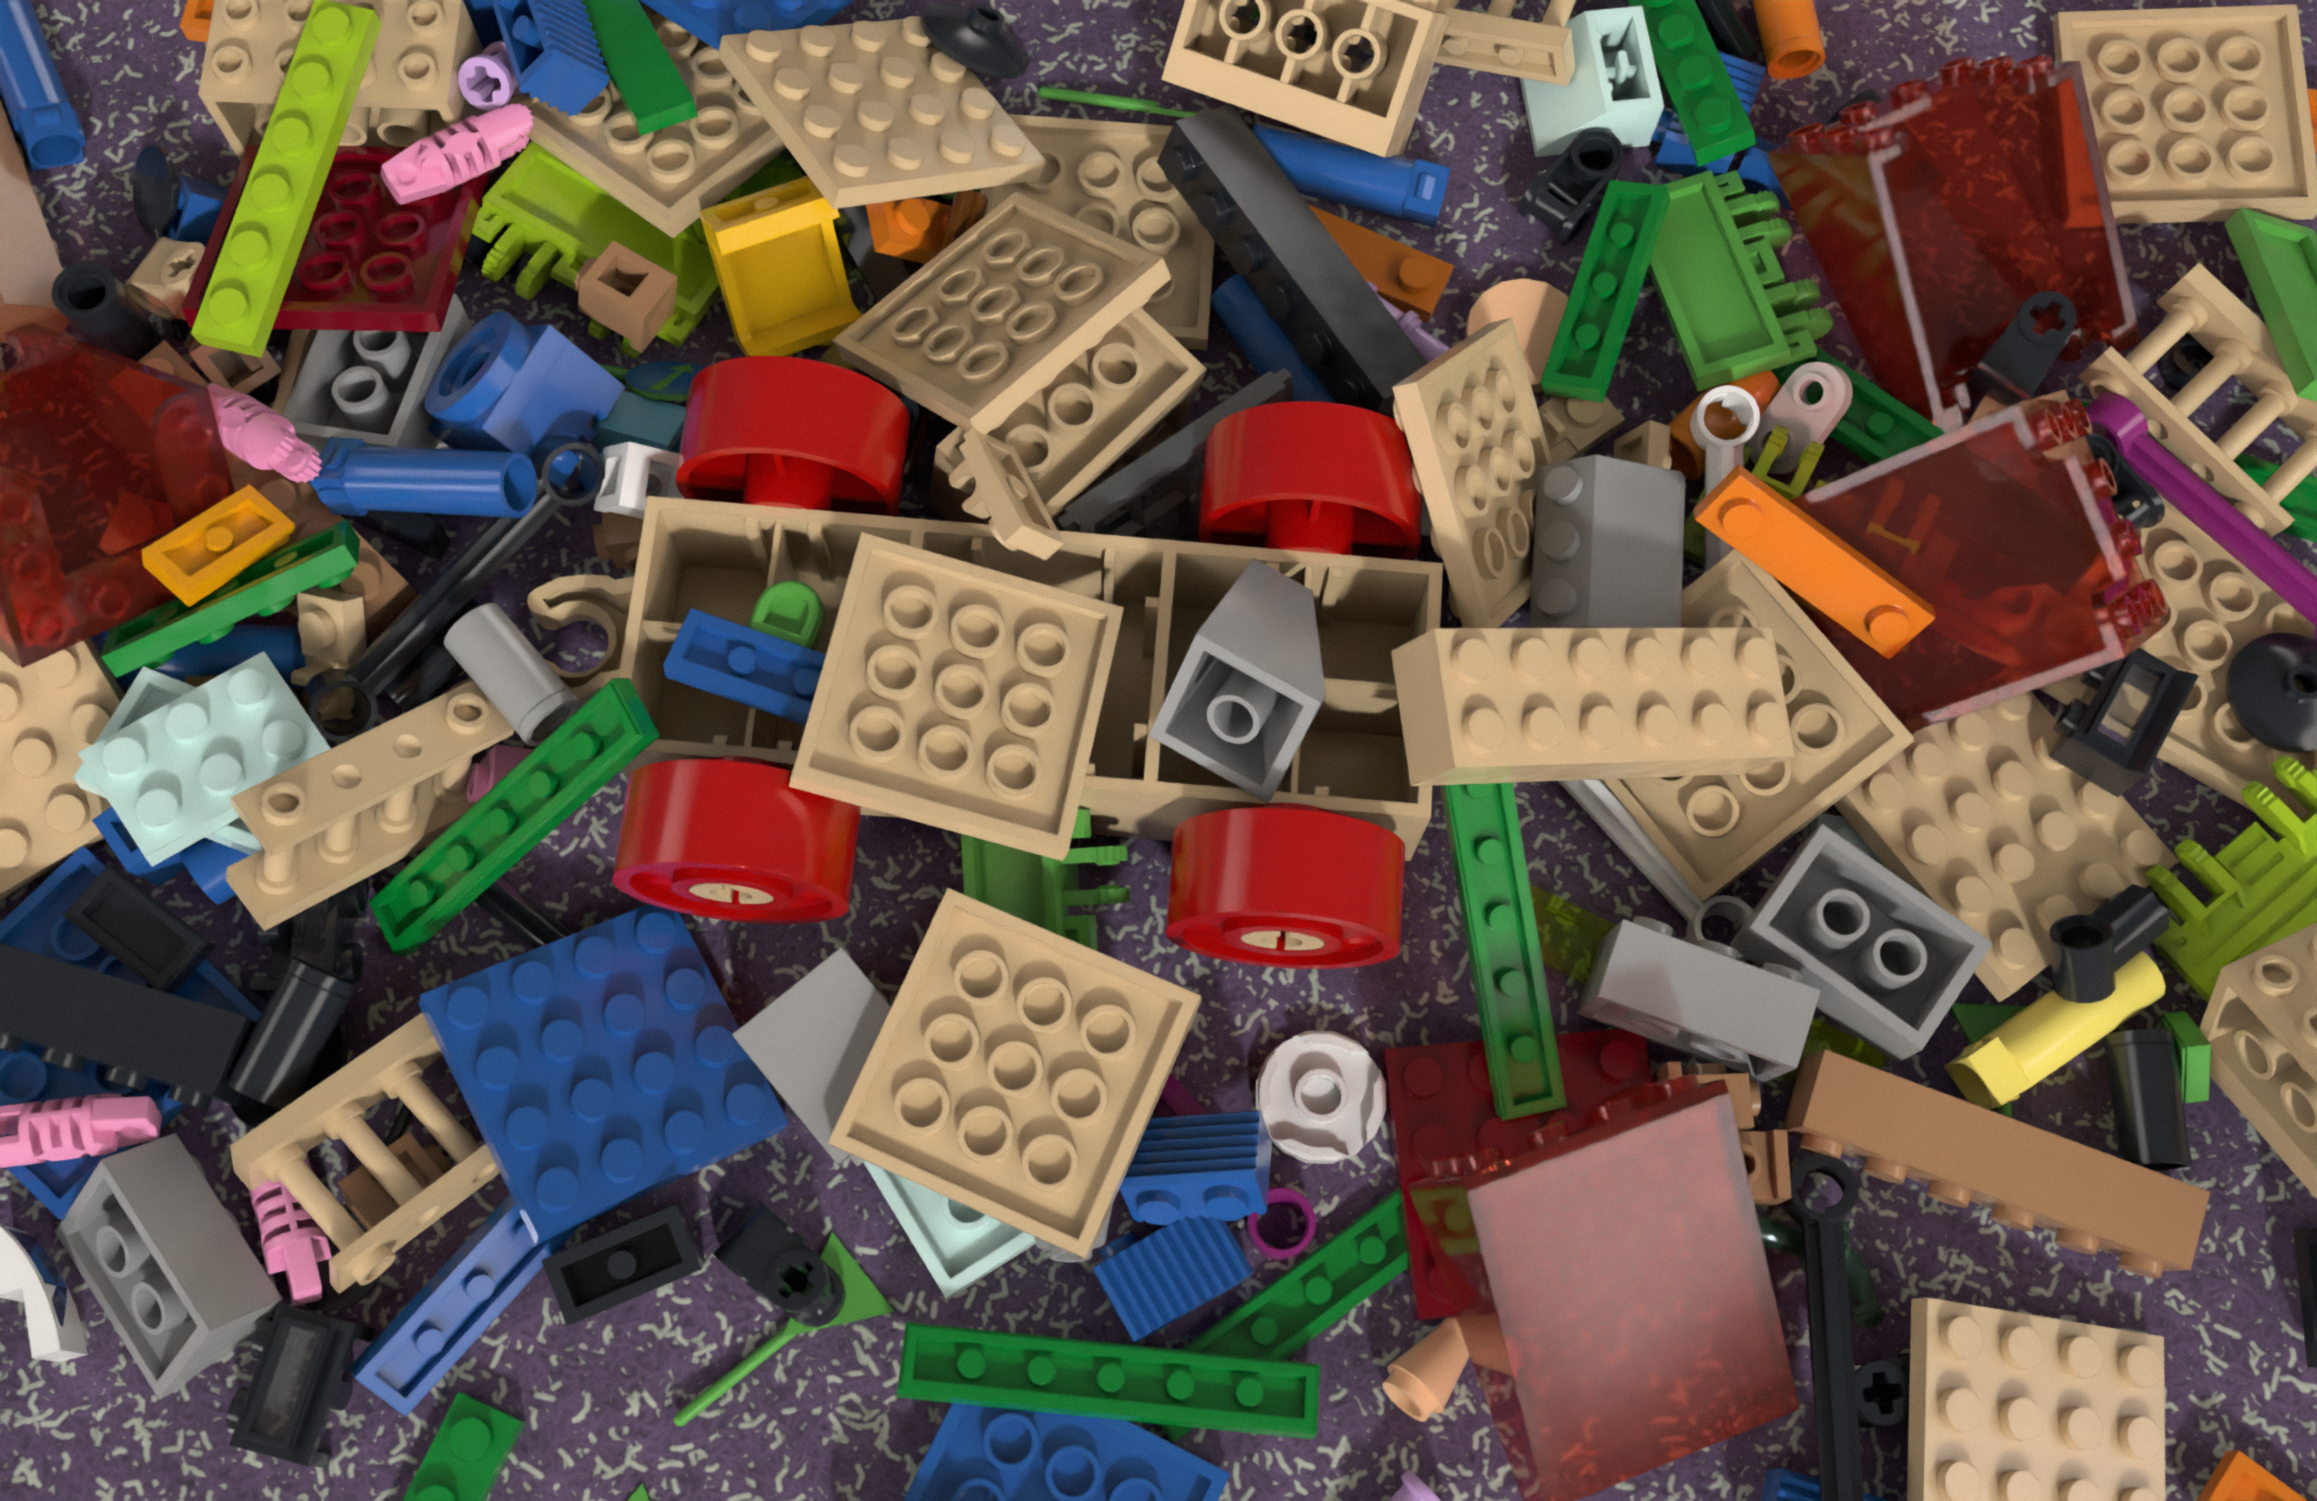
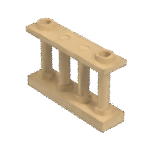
[1360,0,1576,86]
[2078,262,2317,538]
[226,680,514,931]
[230,1013,500,1294]

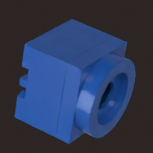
[424,311,626,489]

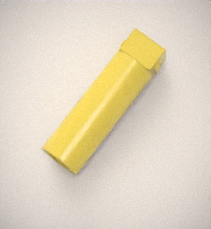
[1943,951,2166,1110]

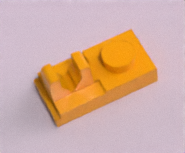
[141,484,295,607]

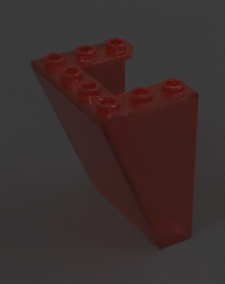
[1767,54,2141,434]
[0,323,235,668]
[1734,389,2168,733]
[1407,1072,1800,1501]

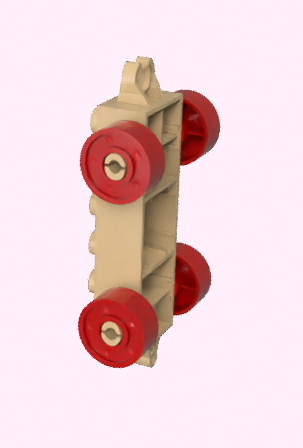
[527,356,1443,969]

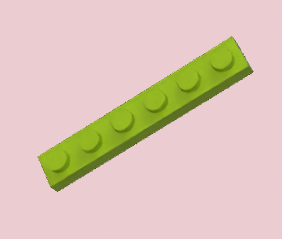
[191,0,382,358]

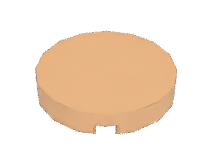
[1465,278,1569,393]

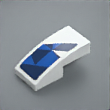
[0,1225,88,1362]

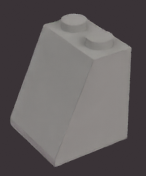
[1148,558,1326,803]
[732,947,891,1167]

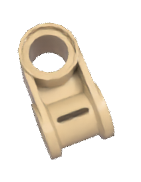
[124,237,206,320]

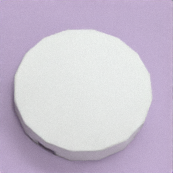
[1255,1031,1386,1164]

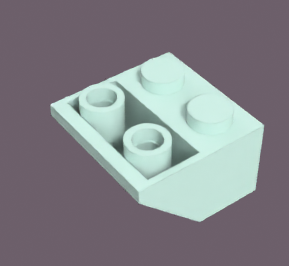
[1520,6,1664,157]

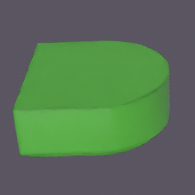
[747,580,826,651]

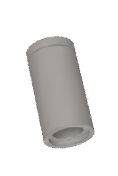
[444,603,582,746]

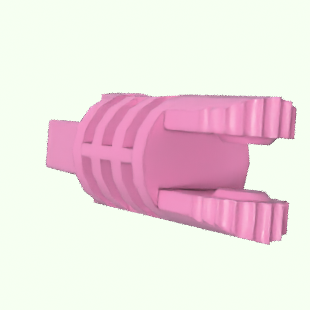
[380,103,534,205]
[189,383,322,483]
[0,1094,162,1168]
[249,1153,332,1307]

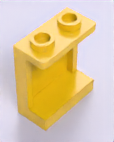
[699,176,862,357]

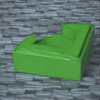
[2161,1011,2211,1103]

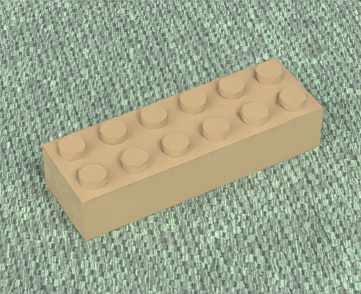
[1391,627,1795,786]

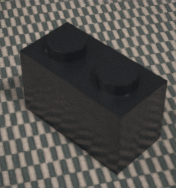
[541,1201,705,1327]

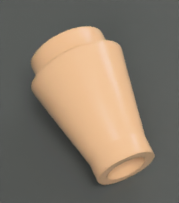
[1382,1316,1479,1422]

